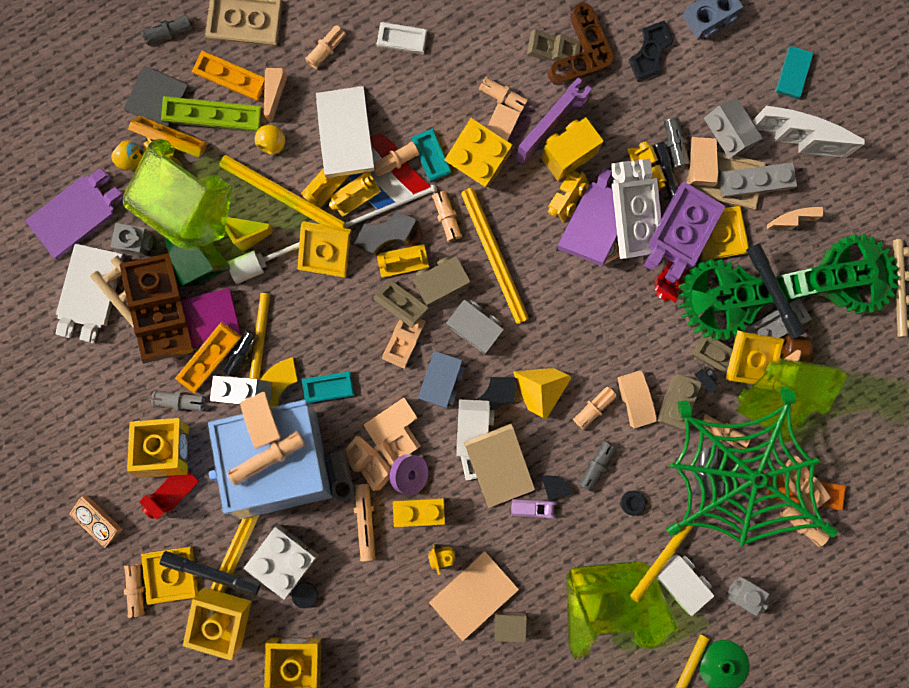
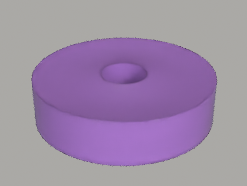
[390,454,428,495]

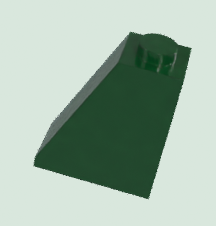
[162,220,230,287]

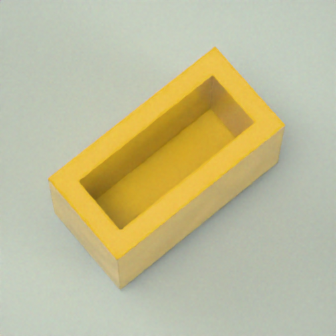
[393,497,445,527]

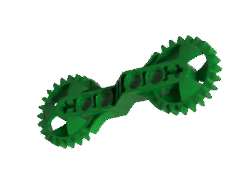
[678,234,899,341]

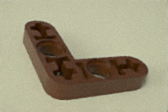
[548,3,613,86]

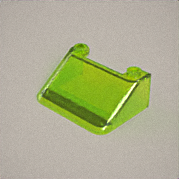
[566,561,678,660]

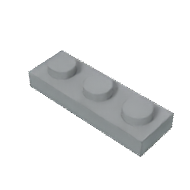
[718,162,797,198]
[734,298,811,339]

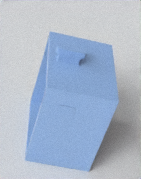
[208,400,333,519]

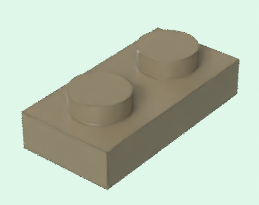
[374,280,428,328]
[691,336,733,376]

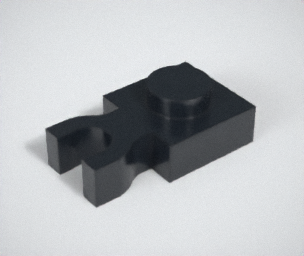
[694,366,719,394]

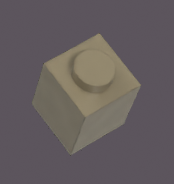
[494,611,531,643]

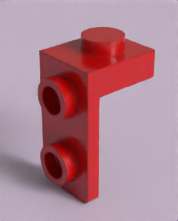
[654,260,690,303]
[139,470,199,520]

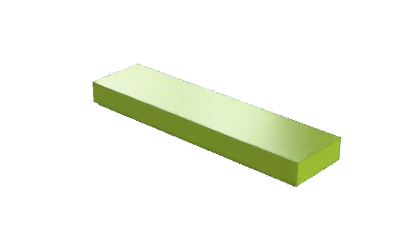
[161,96,262,131]

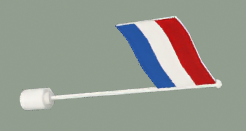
[227,133,437,284]

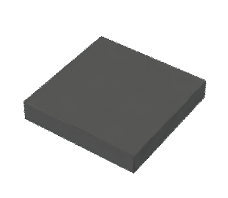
[123,66,189,127]

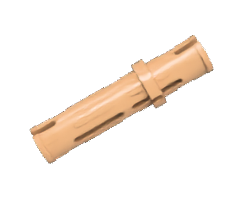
[227,431,306,486]
[354,484,376,561]

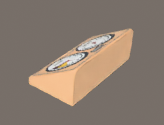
[70,495,123,548]

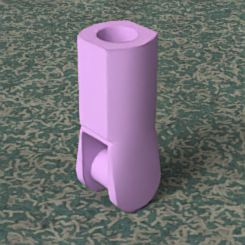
[511,499,557,518]

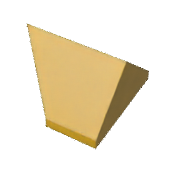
[219,216,273,253]
[513,368,572,420]

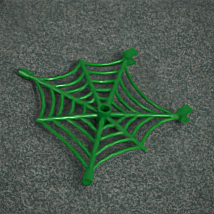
[666,387,838,547]

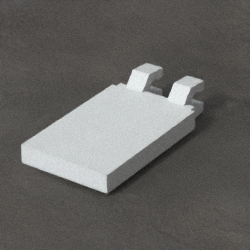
[612,159,661,259]
[56,244,124,344]

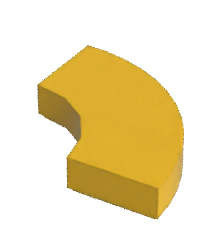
[260,357,298,408]

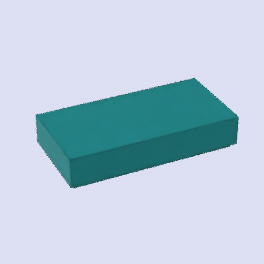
[775,46,813,99]
[411,128,452,182]
[302,371,355,403]

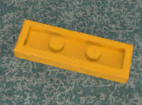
[192,51,265,102]
[128,116,208,158]
[175,321,242,394]

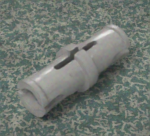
[151,391,205,412]

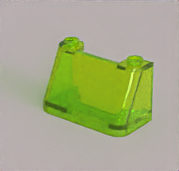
[123,139,232,250]
[735,358,848,443]

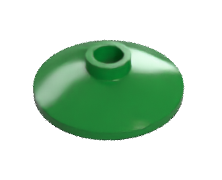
[699,640,749,688]

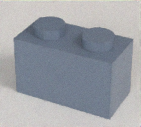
[418,351,465,409]

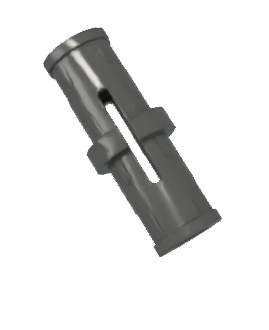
[141,14,193,45]
[663,117,690,169]
[578,441,617,492]

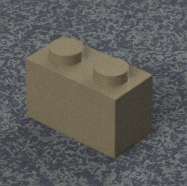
[413,256,470,307]
[656,374,701,430]

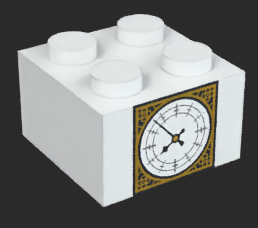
[244,525,319,599]

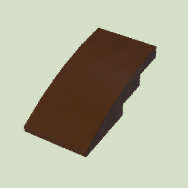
[119,253,193,364]

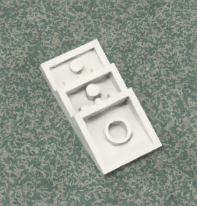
[316,86,375,178]
[752,106,865,158]

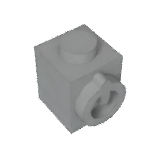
[110,223,153,256]
[727,577,770,616]

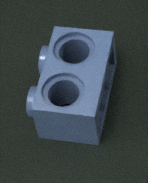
[682,0,743,39]

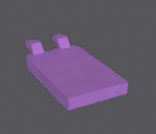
[516,78,592,165]
[25,168,126,259]
[558,168,618,267]
[643,181,725,283]

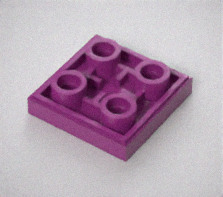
[181,288,242,348]

